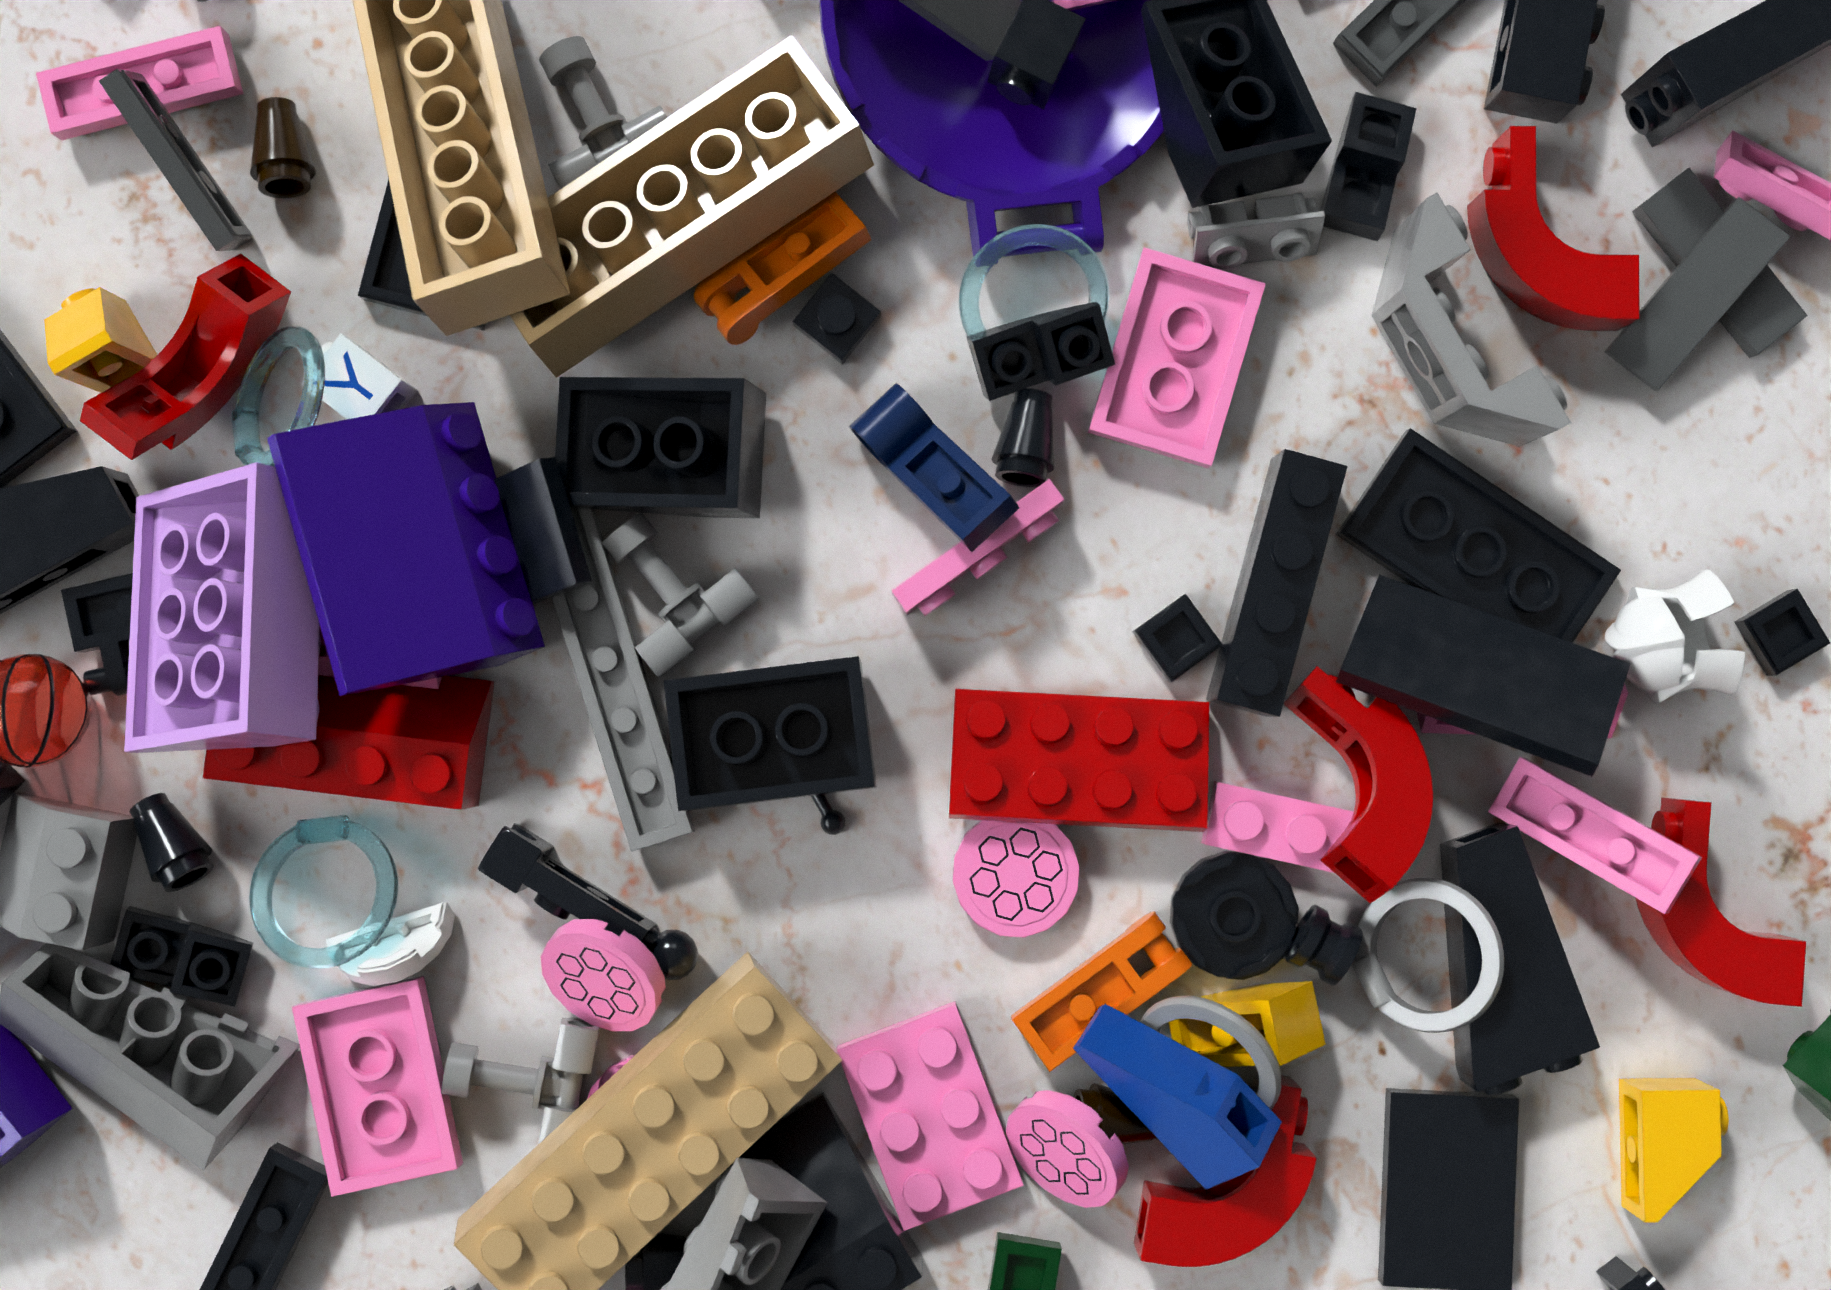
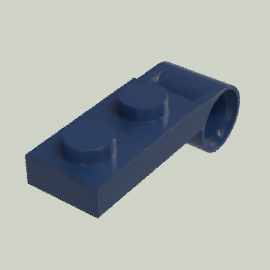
[849,383,1019,552]

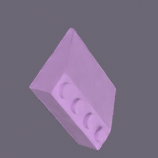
[124,462,321,753]

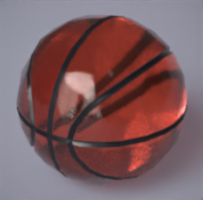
[0,654,92,768]

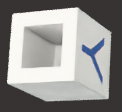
[301,333,418,419]

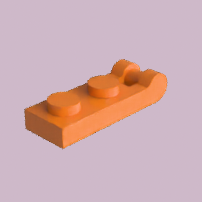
[693,192,871,345]
[1011,911,1192,1072]

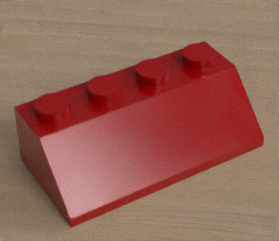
[203,675,495,810]

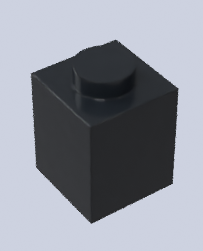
[987,0,1086,110]

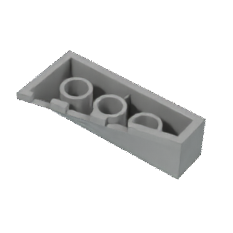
[0,943,300,1171]
[660,1158,828,1290]

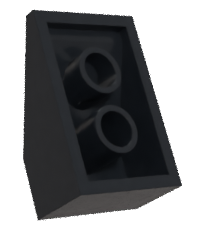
[1141,0,1332,208]
[555,377,766,518]
[721,1092,922,1290]

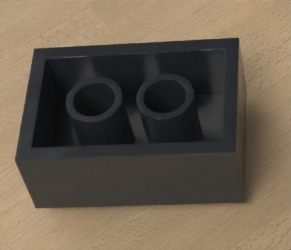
[663,656,877,811]

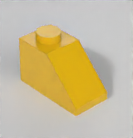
[44,287,157,393]
[1168,981,1326,1067]
[1619,1078,1729,1223]

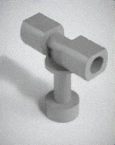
[539,36,668,189]
[602,512,760,677]
[441,1018,600,1144]

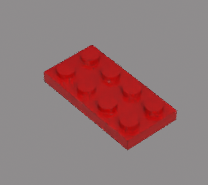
[949,689,1209,832]

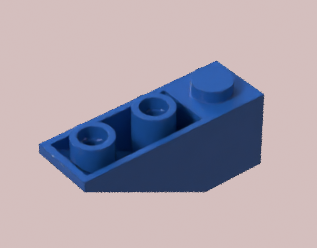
[1073,1004,1282,1190]

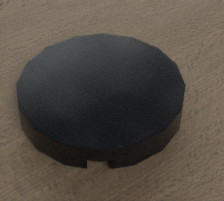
[1169,851,1299,980]

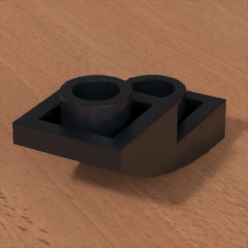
[966,302,1115,401]
[110,906,254,1007]

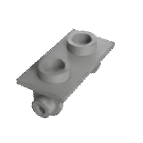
[1187,193,1325,269]

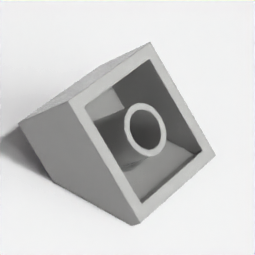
[0,792,137,950]

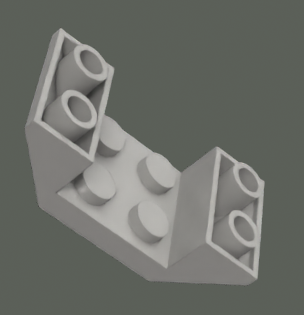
[1371,192,1571,447]

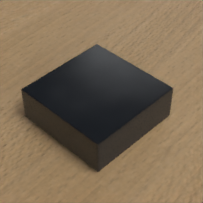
[1735,589,1830,676]
[1132,594,1223,682]

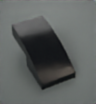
[1321,92,1417,241]

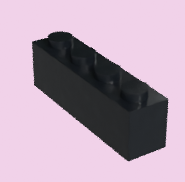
[1484,0,1605,124]
[1206,449,1348,717]

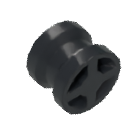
[1285,905,1363,986]

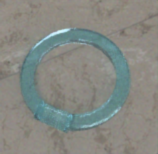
[959,224,1110,336]
[232,326,325,467]
[249,815,398,969]

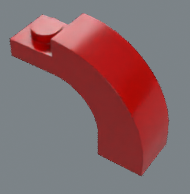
[1467,126,1639,331]
[80,254,291,460]
[1284,666,1433,903]
[1635,797,1806,1007]
[1134,1075,1317,1267]

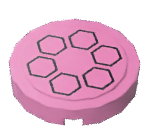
[953,820,1079,938]
[541,919,666,1032]
[1006,1090,1129,1208]

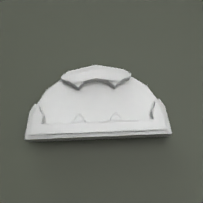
[326,901,455,986]

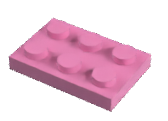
[1087,247,1266,469]
[292,976,463,1197]
[836,1001,1024,1231]

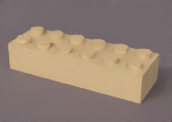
[353,0,570,336]
[510,35,874,378]
[453,951,842,1290]

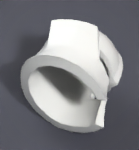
[1604,569,1745,704]

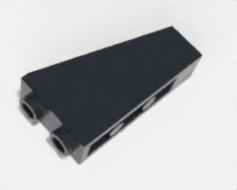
[1621,0,1831,147]
[0,466,139,614]
[1440,822,1600,1095]

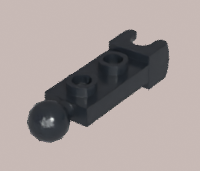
[478,823,698,980]

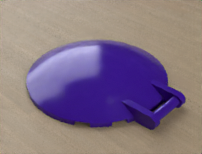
[819,0,1164,266]

